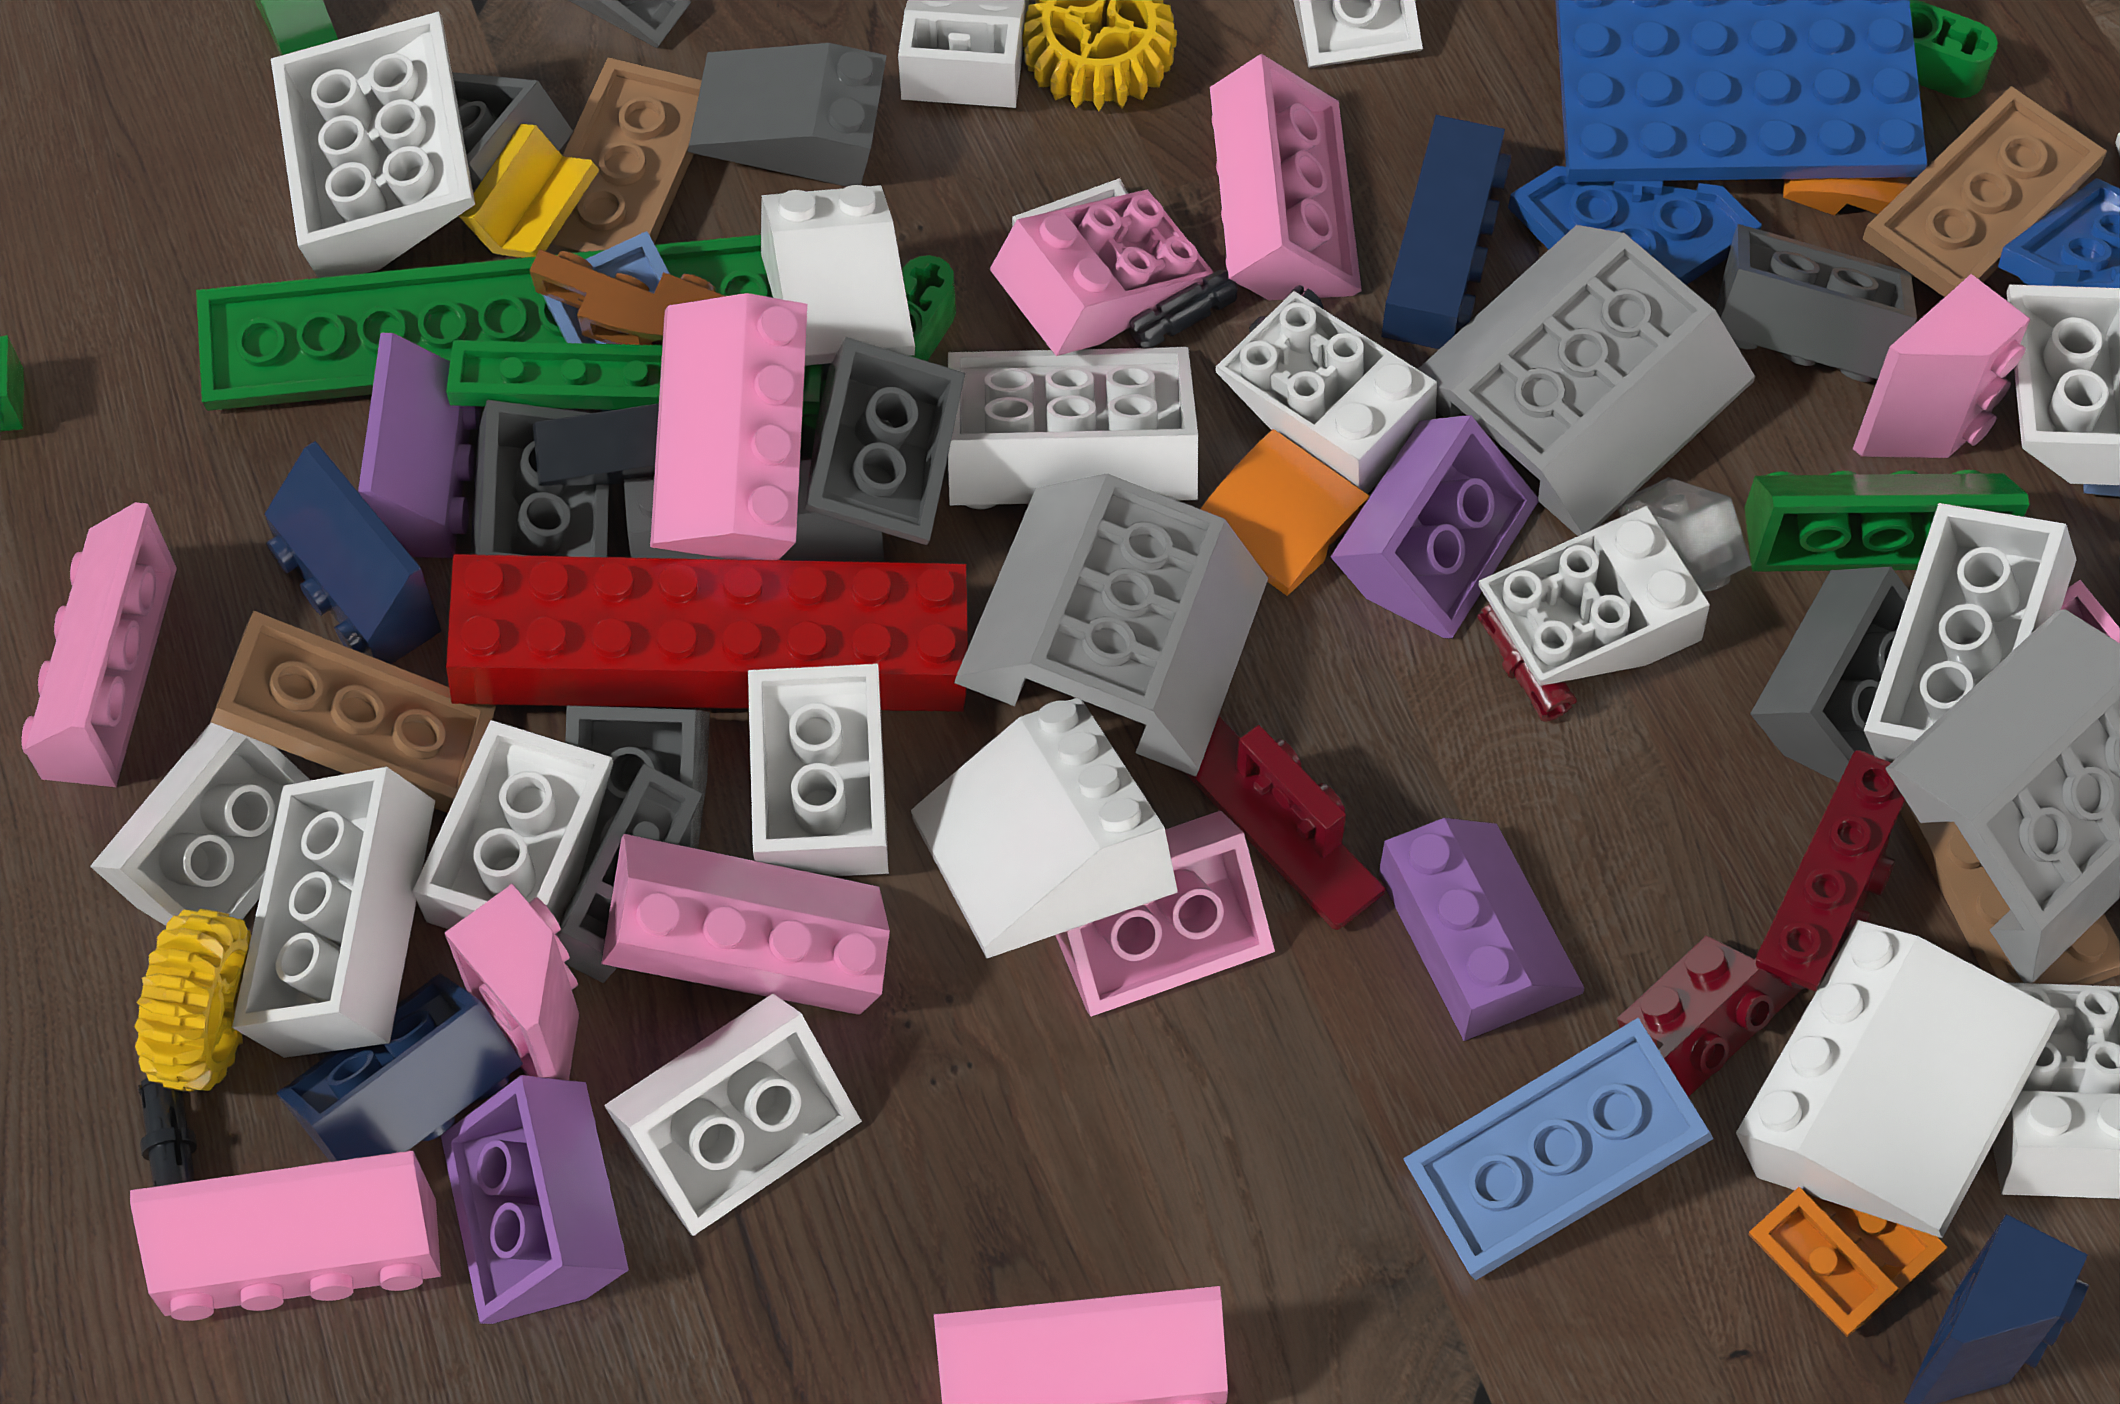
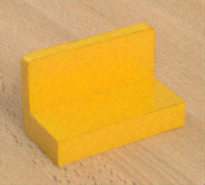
[459,124,599,258]

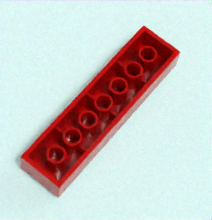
[446,554,968,712]

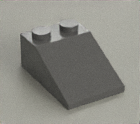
[688,43,887,187]
[452,72,574,193]
[804,337,965,545]
[565,706,710,887]

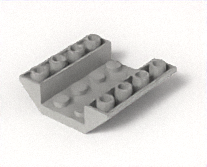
[1418,225,1755,536]
[954,474,1268,776]
[1885,609,2120,983]

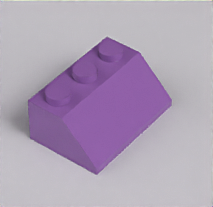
[358,333,481,558]
[1331,415,1539,638]
[1379,818,1585,1041]
[441,1075,629,1324]

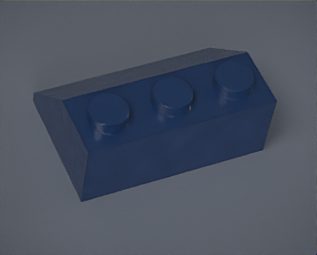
[264,441,441,664]
[277,973,523,1162]
[1904,1214,2089,1404]

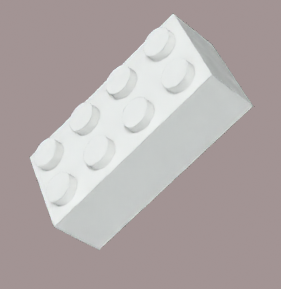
[1864,503,2077,763]
[232,767,435,1058]

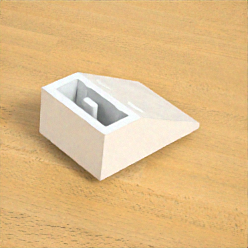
[898,0,1029,108]
[1216,291,1437,494]
[1479,506,1710,686]
[1993,983,2120,1199]

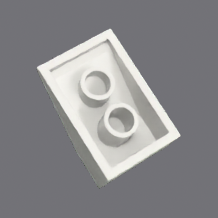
[1293,0,1423,68]
[761,185,915,365]
[748,664,889,877]
[413,720,613,929]

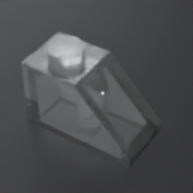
[1619,477,1751,592]

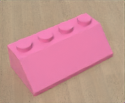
[1210,54,1362,301]
[650,293,808,560]
[22,502,177,787]
[601,834,890,1015]
[130,1151,441,1321]
[934,1286,1228,1404]

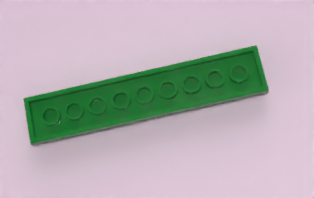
[196,235,773,411]

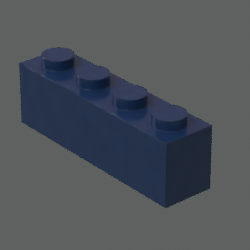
[1381,115,1512,349]

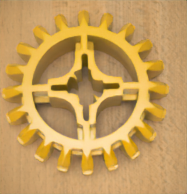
[1022,0,1177,111]
[134,908,252,1092]

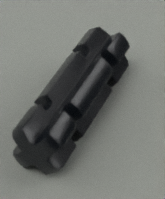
[1129,270,1238,348]

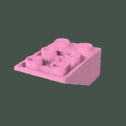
[990,189,1214,356]

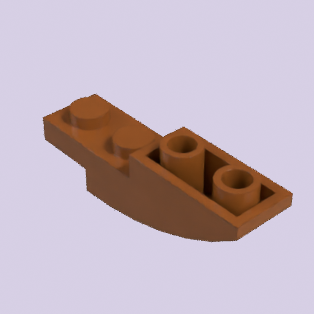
[530,249,726,345]

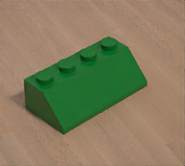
[1744,470,2029,572]

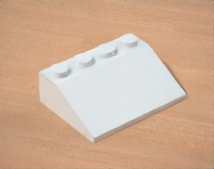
[271,12,475,278]
[948,347,1198,509]
[911,698,1178,958]
[1736,920,2060,1238]

